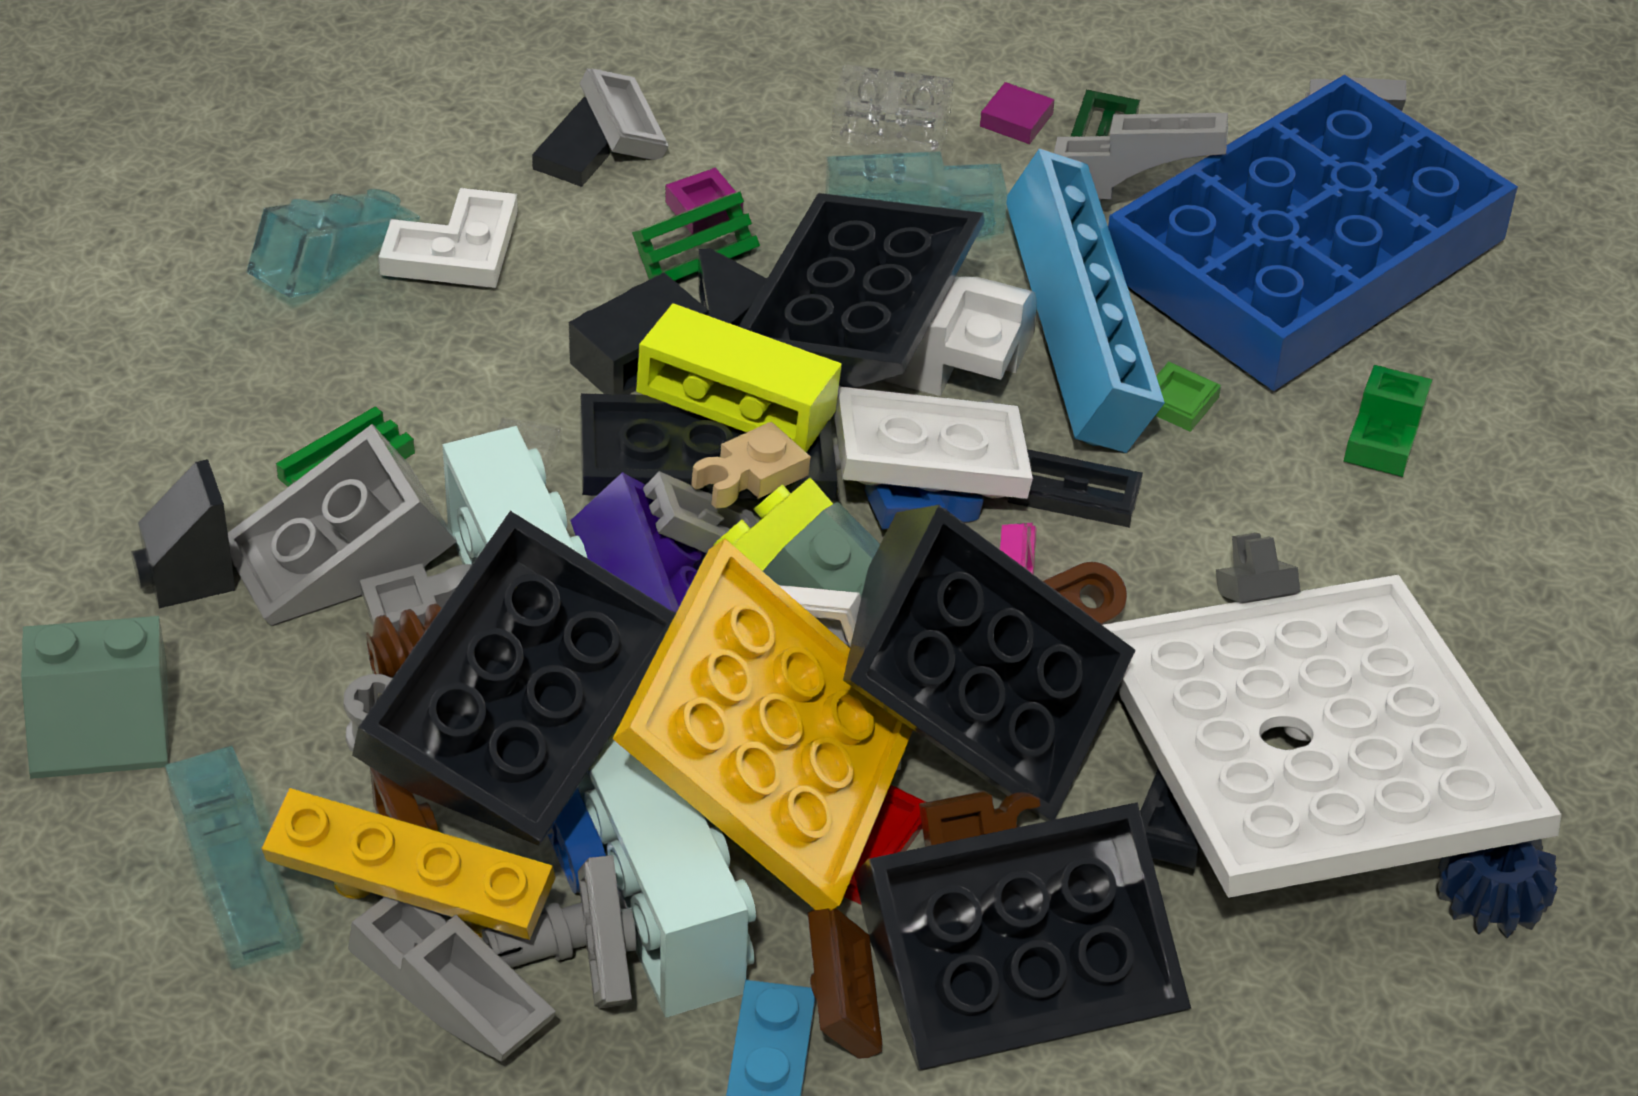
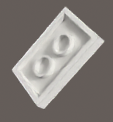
[834,386,1033,499]

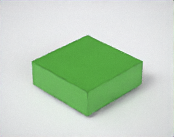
[1155,361,1221,432]

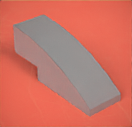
[348,897,556,1061]

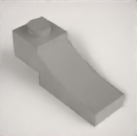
[1054,113,1228,202]

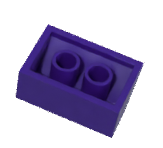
[570,472,707,613]

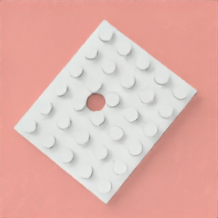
[1103,575,1561,898]

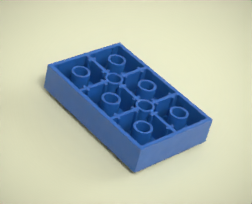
[1108,74,1518,391]

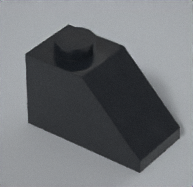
[131,459,235,609]

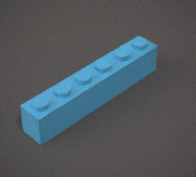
[1005,149,1165,453]

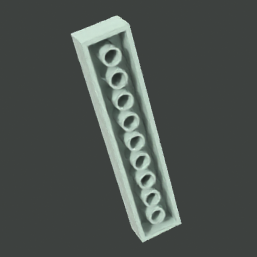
[442,426,756,1018]

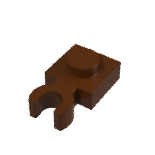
[919,791,1041,847]

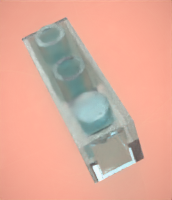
[246,189,420,298]

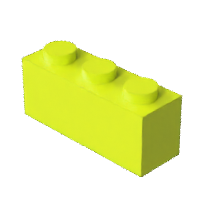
[636,303,842,452]

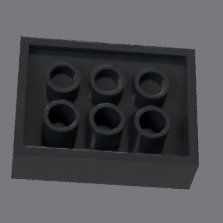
[738,193,985,388]
[843,505,1136,821]
[352,510,676,846]
[854,802,1191,1071]

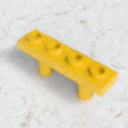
[261,788,556,940]

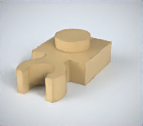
[691,422,811,509]

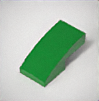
[1343,365,1433,477]

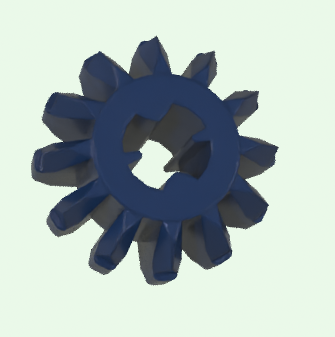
[1438,839,1558,938]

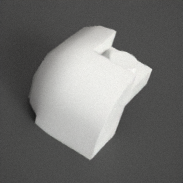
[884,277,1037,396]

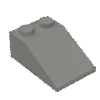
[228,424,457,626]

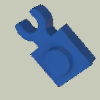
[864,484,984,529]

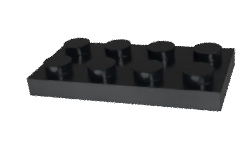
[580,393,838,500]

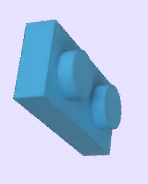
[726,980,816,1096]

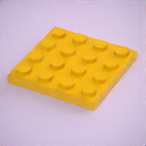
[612,539,913,910]

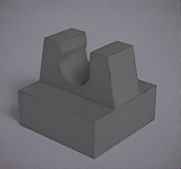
[1216,532,1301,603]

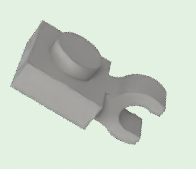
[360,563,472,631]

